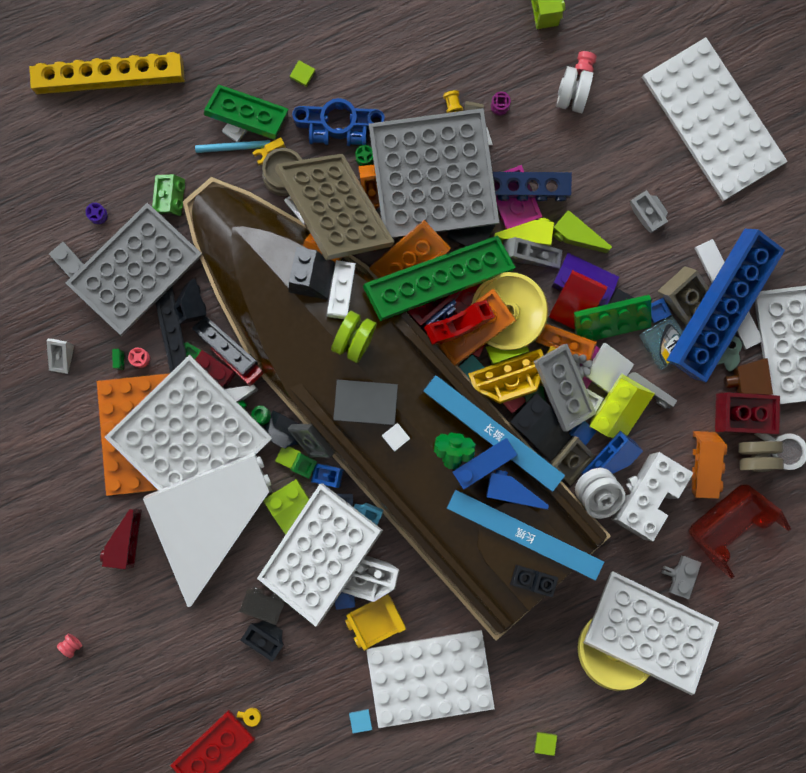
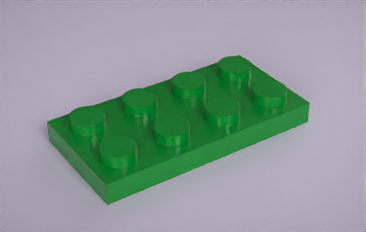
[204,84,289,140]
[574,295,652,341]

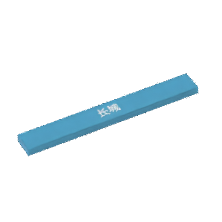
[423,375,565,492]
[447,490,604,580]

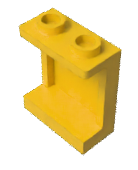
[345,593,406,651]

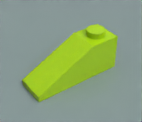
[553,210,612,253]

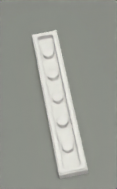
[695,239,762,349]

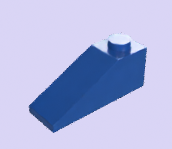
[582,431,643,474]
[453,438,517,489]
[486,470,549,509]

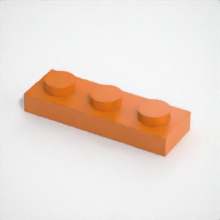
[536,324,597,360]

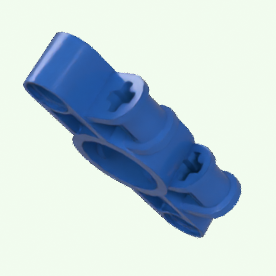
[292,98,385,146]

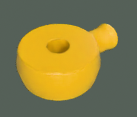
[237,708,262,727]

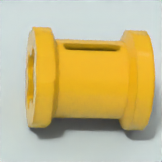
[443,90,463,113]

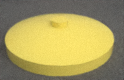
[471,272,548,350]
[578,618,650,691]

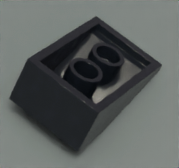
[509,394,572,461]

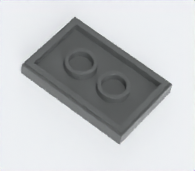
[334,380,398,425]

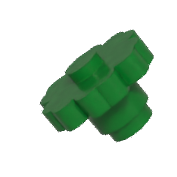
[434,432,476,469]

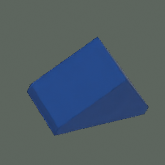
[311,463,344,488]

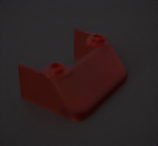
[689,484,791,579]

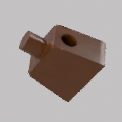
[724,358,773,395]

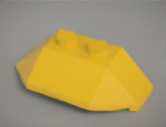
[468,349,544,404]

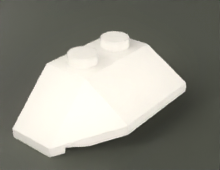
[342,556,400,602]

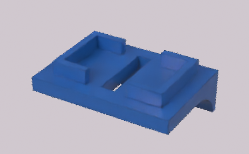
[419,300,457,335]

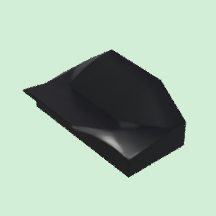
[265,410,299,449]
[240,619,284,662]

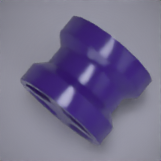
[85,203,108,224]

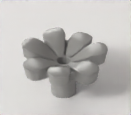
[572,354,593,378]

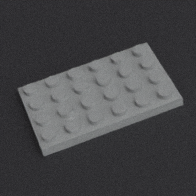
[66,203,202,336]

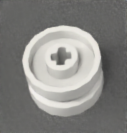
[556,66,593,113]
[575,468,626,519]

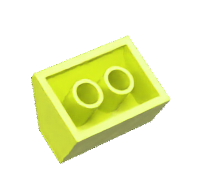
[590,373,655,438]

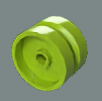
[331,311,377,363]

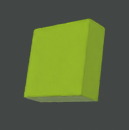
[290,61,315,87]
[275,447,301,469]
[534,732,557,756]

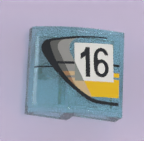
[639,315,683,370]

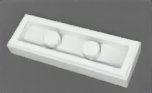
[327,260,356,319]

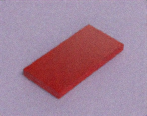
[170,710,255,773]

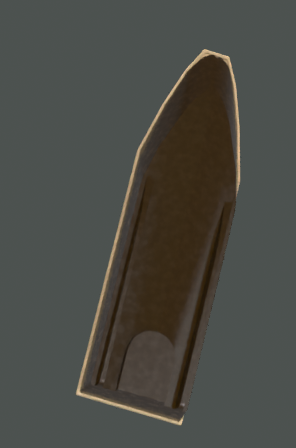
[183,177,611,641]

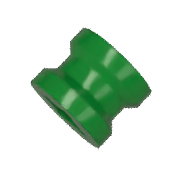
[355,145,374,166]

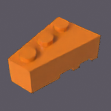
[692,431,727,499]

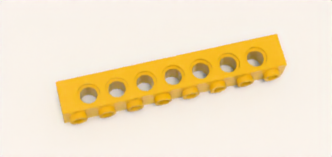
[29,52,185,94]

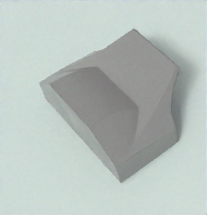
[630,190,668,233]

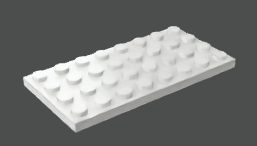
[642,37,787,202]

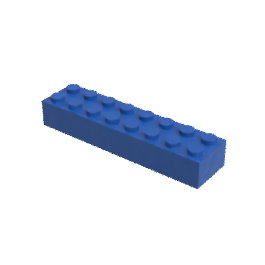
[667,228,785,382]

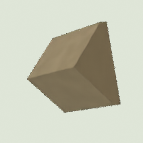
[550,436,595,486]

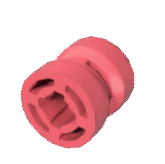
[575,51,597,75]

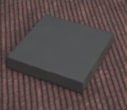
[288,424,335,457]

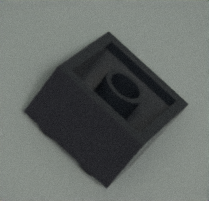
[288,247,335,300]

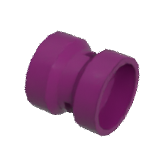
[491,91,511,116]

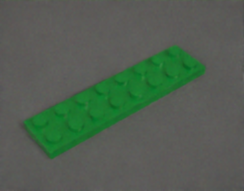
[363,235,516,321]

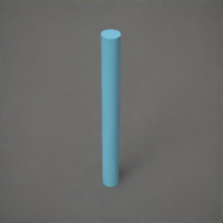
[195,140,271,153]

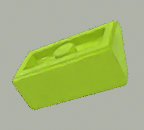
[486,345,529,365]

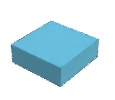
[349,709,372,733]

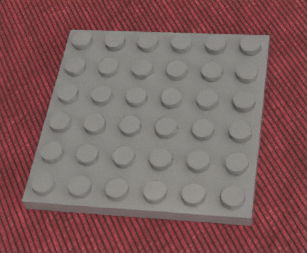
[369,108,499,238]

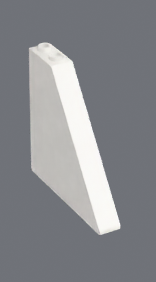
[143,453,271,607]

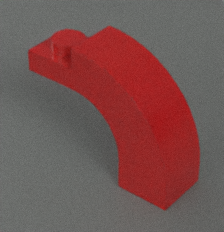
[424,300,495,345]

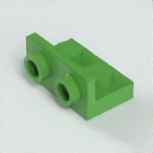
[152,174,185,216]

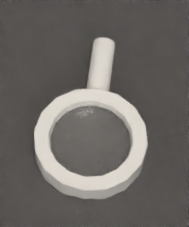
[754,434,806,470]

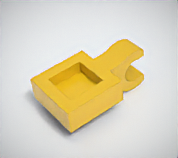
[253,137,286,165]

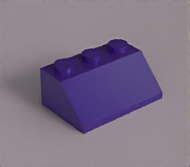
[551,253,619,306]

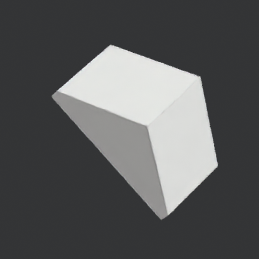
[47,338,74,374]

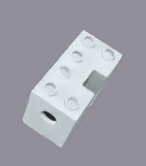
[611,452,693,541]

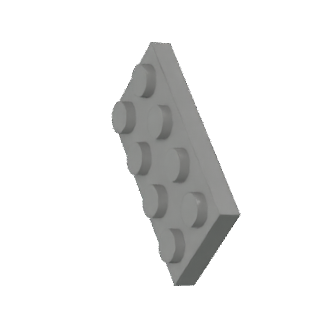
[534,344,596,431]

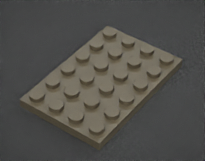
[275,154,394,260]

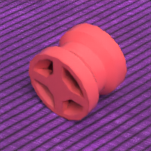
[128,348,150,368]
[57,633,82,658]

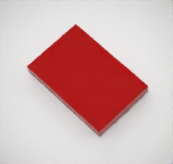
[549,270,608,329]

